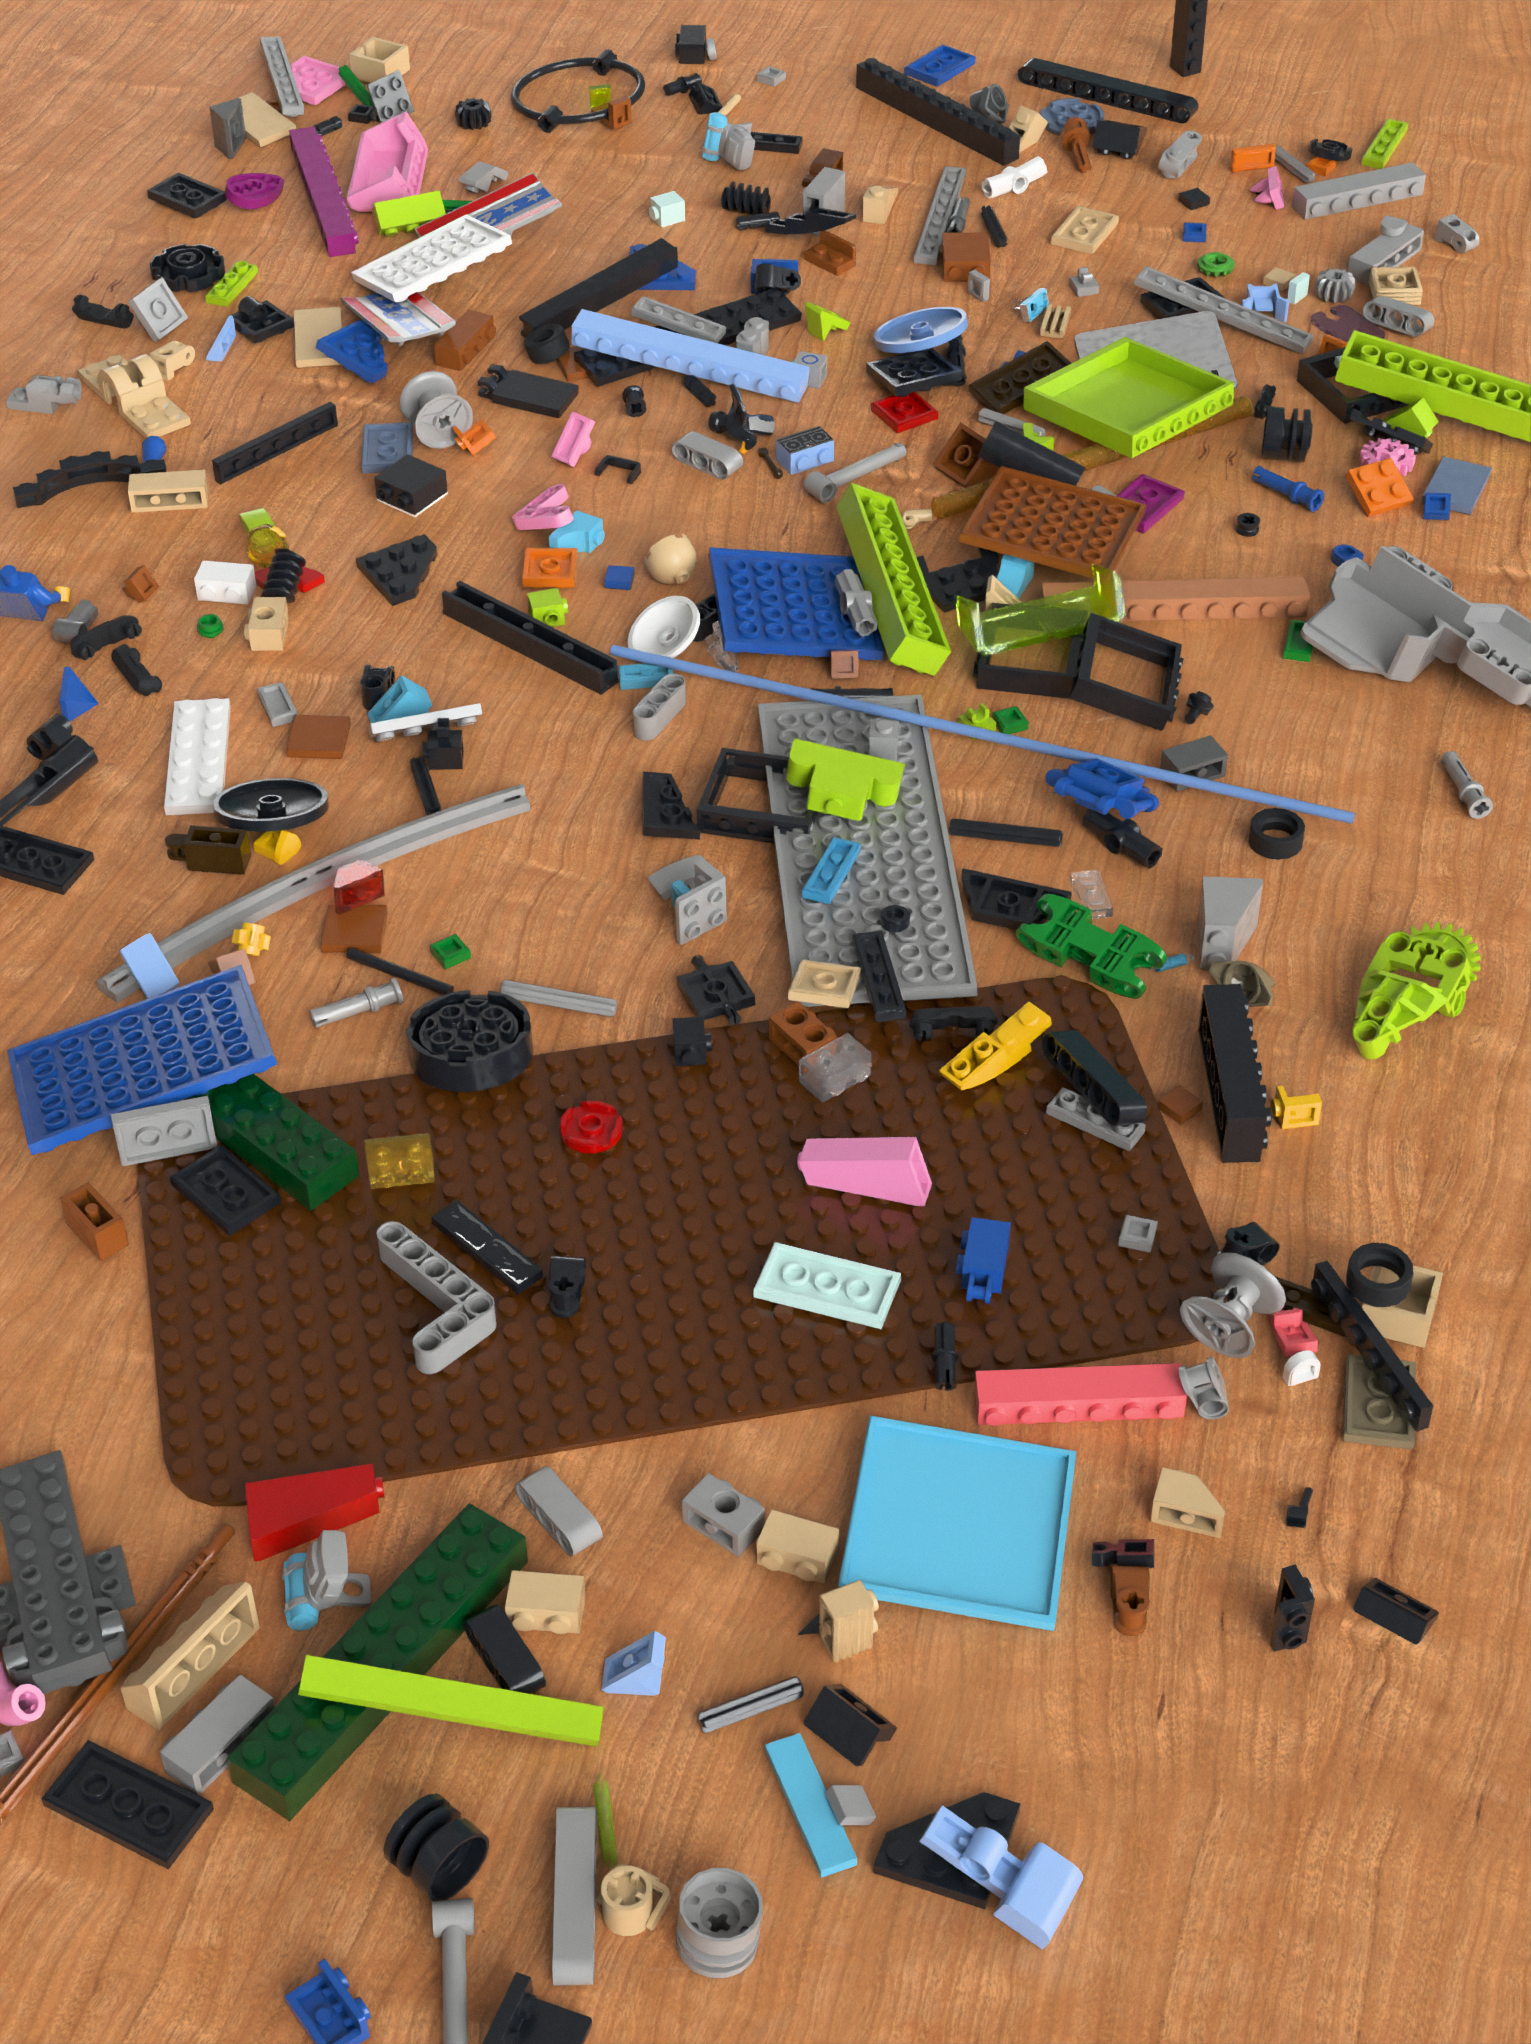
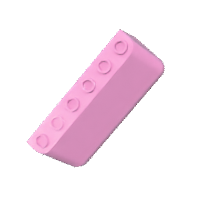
[347,111,428,212]

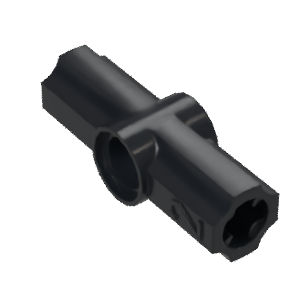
[1082,809,1163,869]

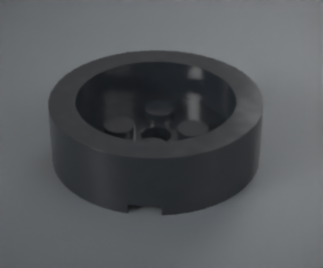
[406,990,533,1092]

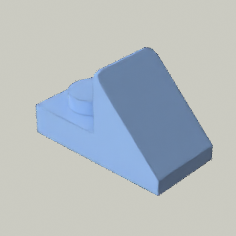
[601,1631,666,1696]

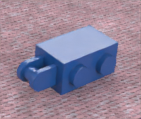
[956,1217,1011,1304]

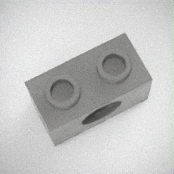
[682,1473,765,1557]

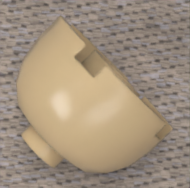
[643,534,697,584]

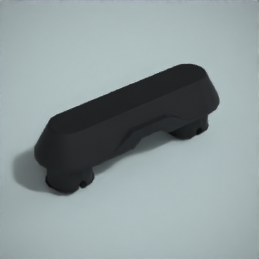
[72,295,134,329]
[70,615,142,660]
[111,644,162,696]
[909,1007,998,1041]

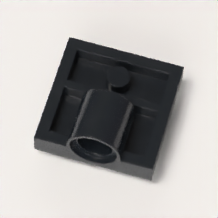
[228,296,294,343]

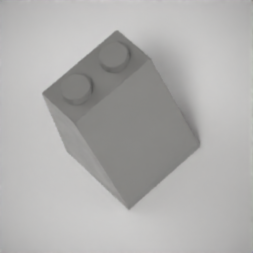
[1198,876,1263,969]

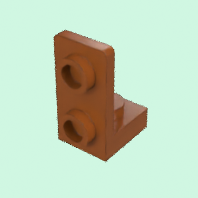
[591,96,632,129]

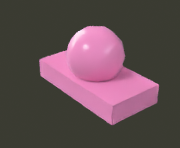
[551,411,595,467]

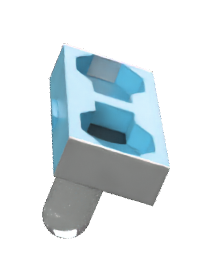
[1012,288,1049,322]

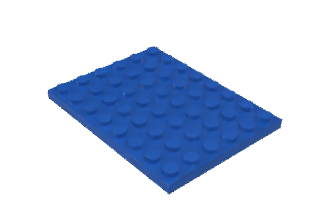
[7,965,278,1155]

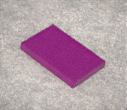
[1117,474,1185,534]

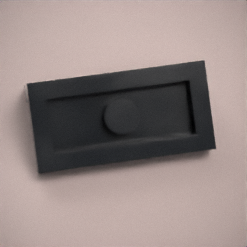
[804,1684,897,1766]

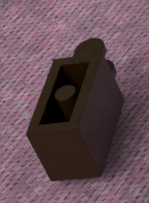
[165,825,251,875]

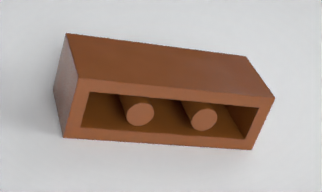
[434,310,496,371]

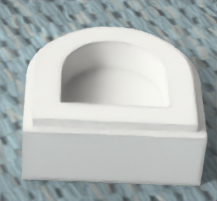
[1282,1350,1321,1386]

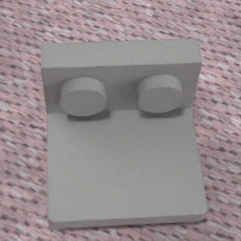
[675,858,727,945]

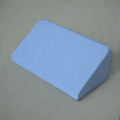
[206,316,236,362]
[119,933,180,999]

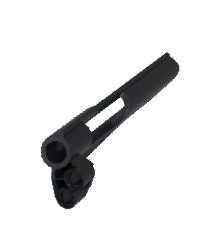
[0,714,98,828]

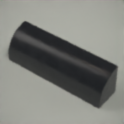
[978,421,1086,486]

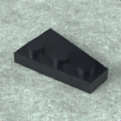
[1350,409,1433,454]
[642,772,701,839]

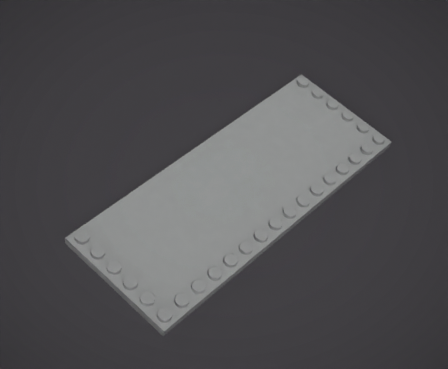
[758,695,977,1007]

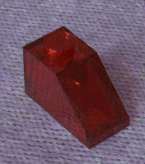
[333,859,385,915]

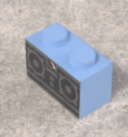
[776,426,834,475]

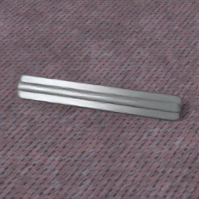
[500,980,617,1017]

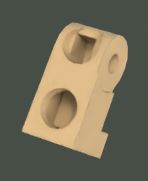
[150,340,195,381]

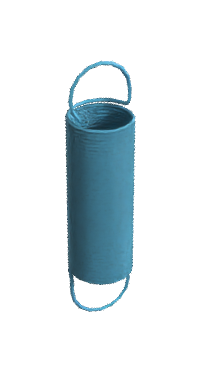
[1148,953,1194,973]

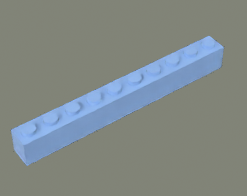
[571,309,809,403]

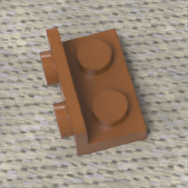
[804,230,856,276]

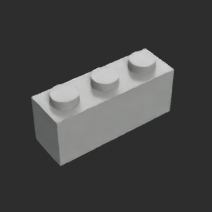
[160,1675,275,1795]

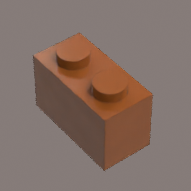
[60,1182,129,1261]

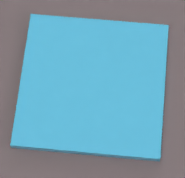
[838,1416,1076,1631]

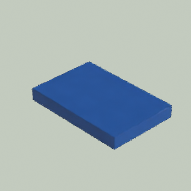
[904,44,976,87]

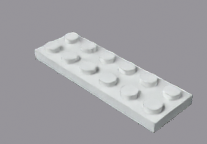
[164,698,231,815]

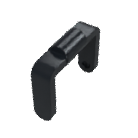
[595,455,641,484]

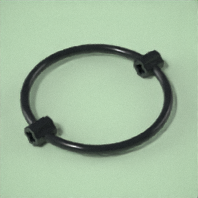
[511,49,645,133]

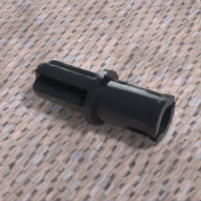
[663,73,702,96]
[931,1321,959,1391]

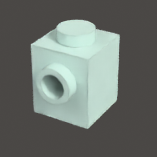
[649,191,685,228]

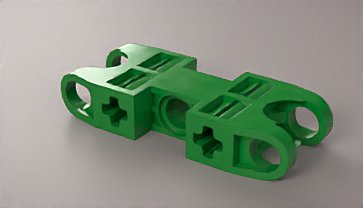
[1015,894,1167,999]

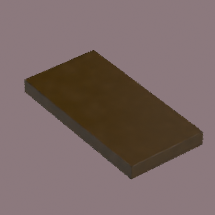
[968,341,1071,414]

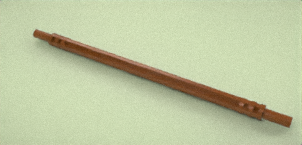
[0,1524,235,1825]

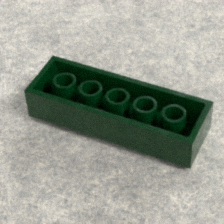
[184,1073,359,1211]

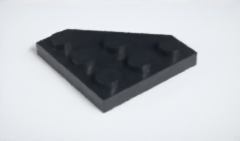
[356,534,437,606]
[873,1792,1020,1909]

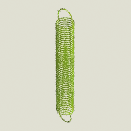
[593,1773,618,1871]

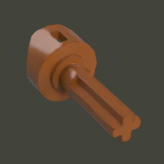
[1060,117,1092,173]

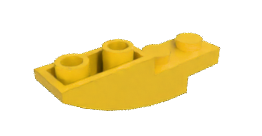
[939,1002,1052,1090]

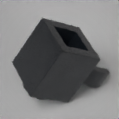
[422,718,464,770]

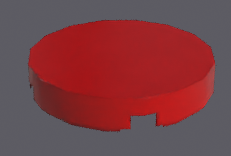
[559,1101,623,1154]

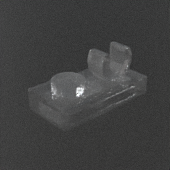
[704,620,739,672]

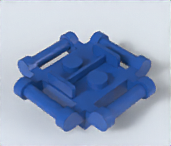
[1045,758,1159,819]

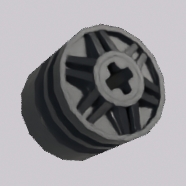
[1261,406,1313,462]
[383,1793,489,1901]

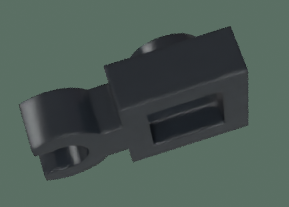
[1092,1539,1155,1568]

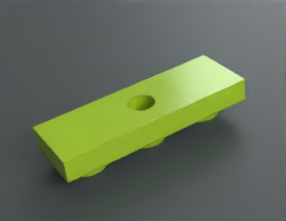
[205,261,258,307]

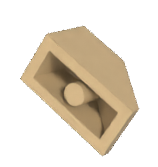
[1151,1467,1225,1539]

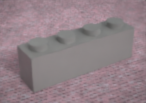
[1347,223,1424,286]

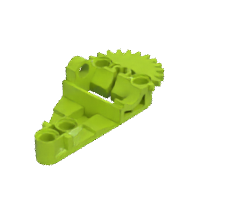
[1353,922,1481,1060]

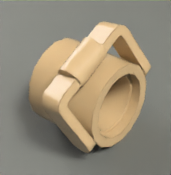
[597,1864,671,1936]

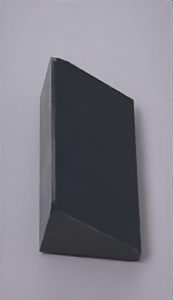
[689,82,722,114]
[1354,1578,1439,1645]

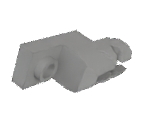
[6,375,82,414]

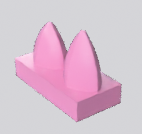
[1250,166,1284,210]

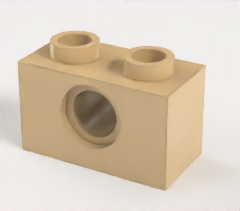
[244,597,289,651]

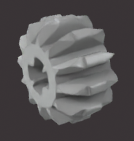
[1315,268,1356,304]

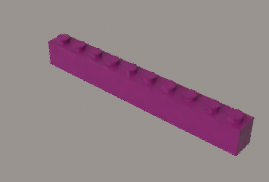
[289,126,359,257]

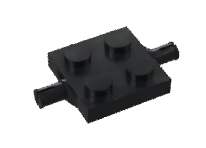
[677,955,756,1025]

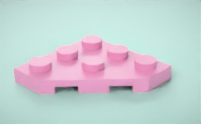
[291,56,354,105]

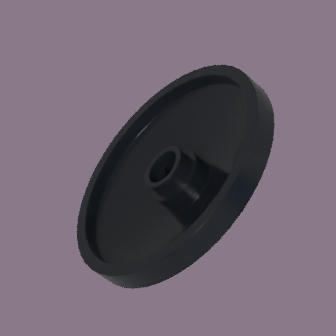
[213,778,329,832]

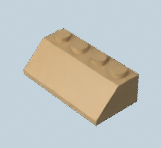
[121,1582,260,1731]

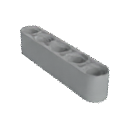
[552,1806,597,1986]

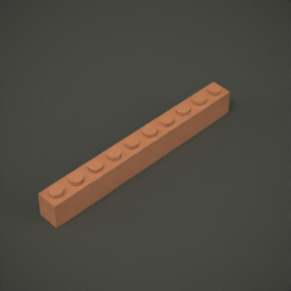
[1040,577,1310,622]

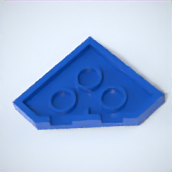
[629,244,696,290]
[316,320,388,384]

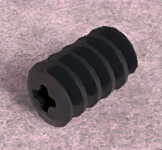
[721,181,771,215]
[261,548,306,603]

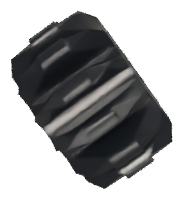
[455,98,492,130]

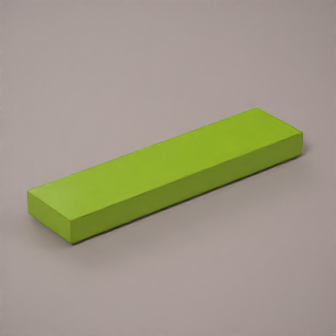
[1361,119,1408,169]

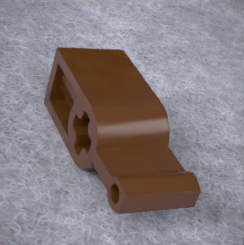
[802,148,844,187]

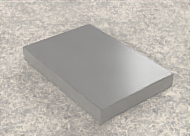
[111,1096,217,1166]

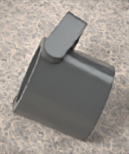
[970,84,1009,124]

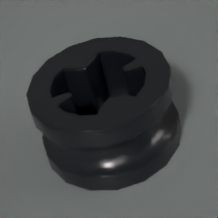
[1236,513,1260,537]

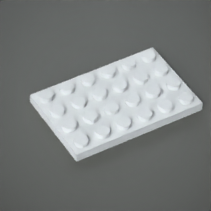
[351,215,512,303]

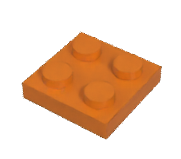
[1345,458,1414,517]
[522,548,578,588]

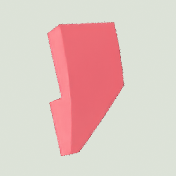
[1267,1308,1318,1357]

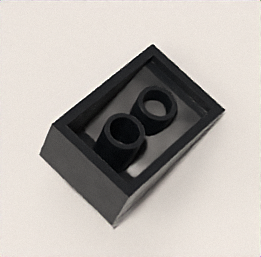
[1093,120,1148,158]

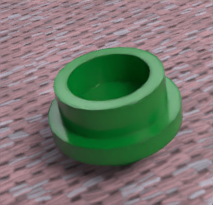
[197,614,224,638]

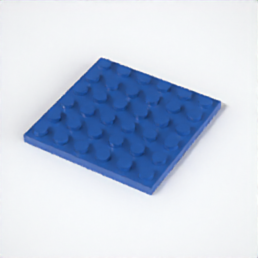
[708,547,884,661]

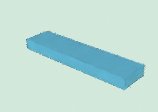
[765,1733,857,1878]

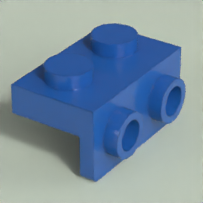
[285,1958,371,2044]

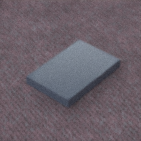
[362,422,413,474]
[1421,456,1492,515]

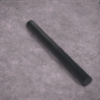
[347,947,454,995]

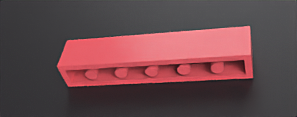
[974,1363,1187,1426]

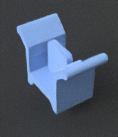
[1242,284,1289,322]

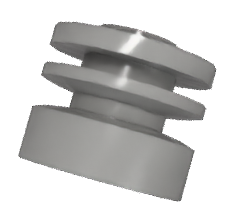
[676,1868,763,1978]

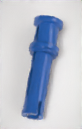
[1252,466,1324,512]

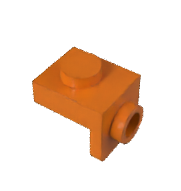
[452,419,496,455]

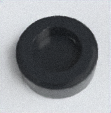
[880,905,910,932]

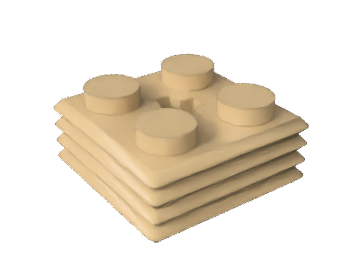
[1368,267,1423,306]

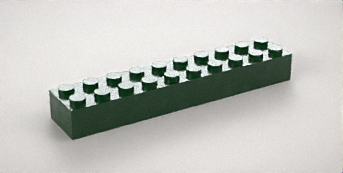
[227,1503,528,1821]

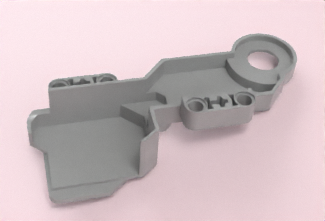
[1300,545,1531,707]

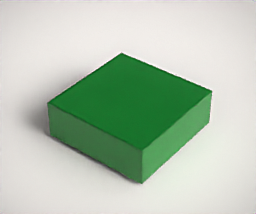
[992,706,1029,734]
[430,934,471,969]

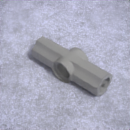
[835,569,878,636]

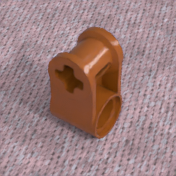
[1110,1565,1150,1636]

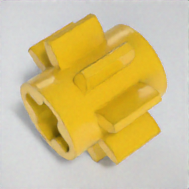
[231,923,271,956]

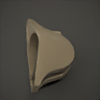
[1209,961,1275,1007]

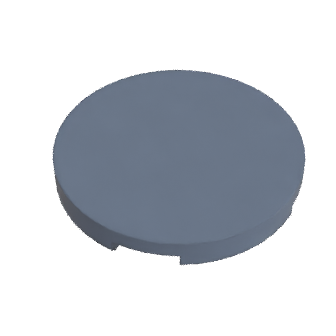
[1040,98,1104,135]

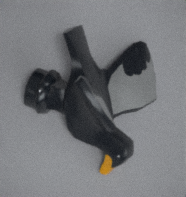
[708,384,775,455]

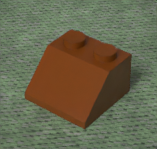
[933,422,999,488]

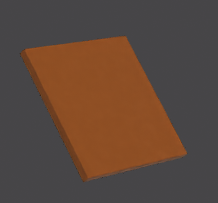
[958,466,1147,583]

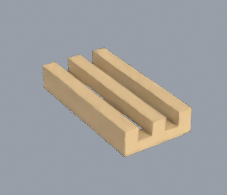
[1040,304,1071,339]

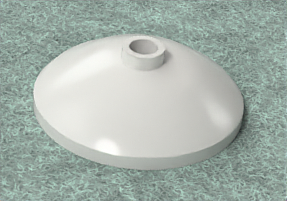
[628,596,700,664]

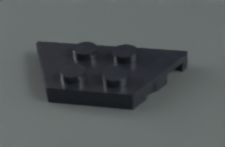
[961,868,1072,930]

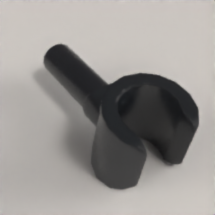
[1286,1487,1313,1528]

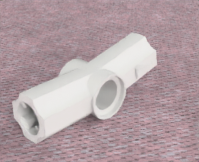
[982,156,1047,199]

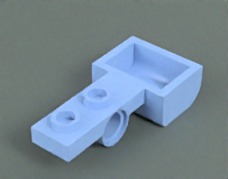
[919,1805,1083,1949]

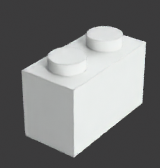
[194,561,257,605]

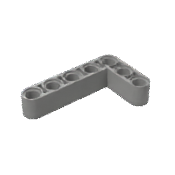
[376,1221,497,1374]

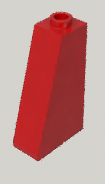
[245,1463,385,1562]

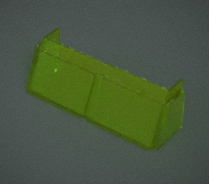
[956,565,1126,656]

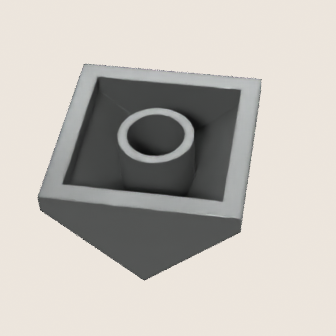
[209,98,246,159]

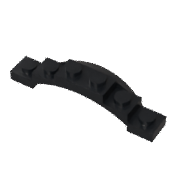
[13,451,166,508]

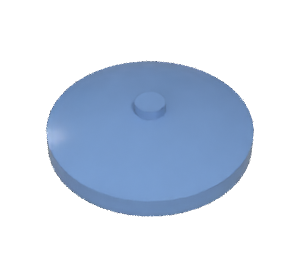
[874,307,968,353]

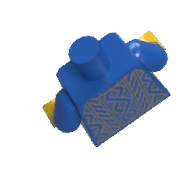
[0,565,70,621]

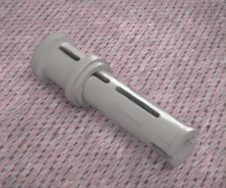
[1441,751,1493,819]
[309,978,404,1028]

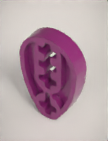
[225,173,284,209]

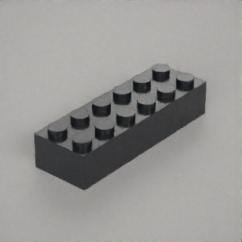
[1198,984,1271,1163]

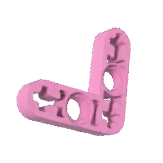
[512,484,574,530]

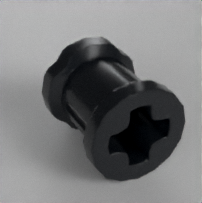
[622,385,647,417]

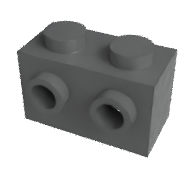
[1160,735,1228,792]

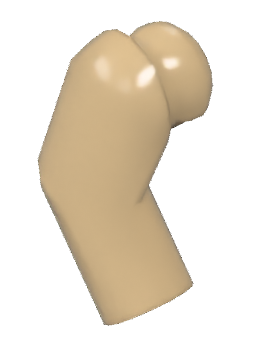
[901,508,932,530]

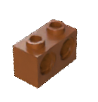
[769,1001,837,1073]

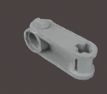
[1158,130,1202,179]

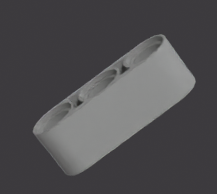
[1363,296,1435,337]
[672,431,743,480]
[633,674,686,741]
[515,1466,603,1557]

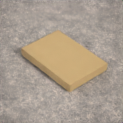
[1051,206,1119,254]

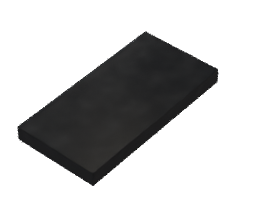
[0,826,94,895]
[41,1740,214,1870]

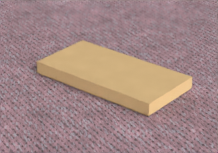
[239,92,296,147]
[294,307,342,368]

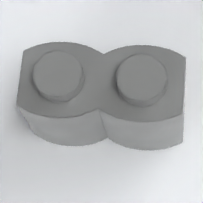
[736,317,769,355]

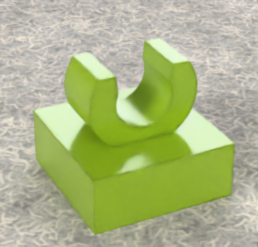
[958,703,996,740]

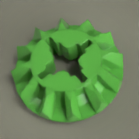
[1197,252,1235,277]

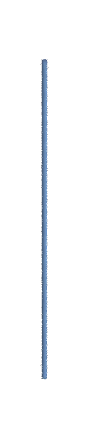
[610,645,1355,824]

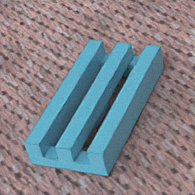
[618,663,674,690]

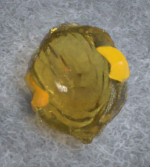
[245,524,289,568]

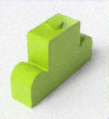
[786,738,905,821]

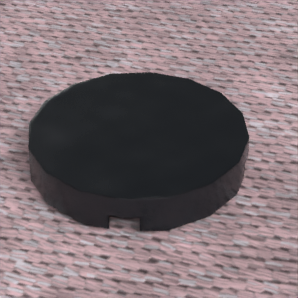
[1308,139,1353,161]

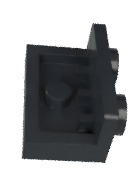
[1270,1564,1315,1651]

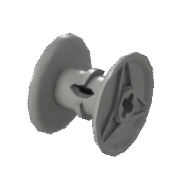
[399,371,473,449]
[1180,1253,1286,1358]

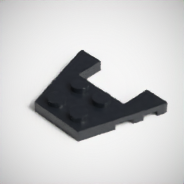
[916,547,999,612]

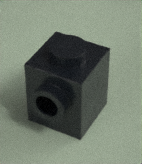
[672,1016,712,1066]

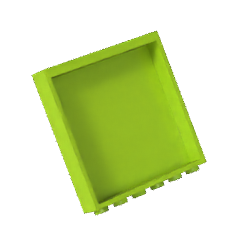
[1024,337,1234,458]

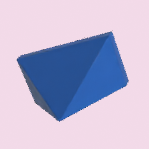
[59,667,99,722]

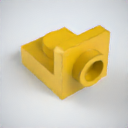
[1270,1086,1322,1129]

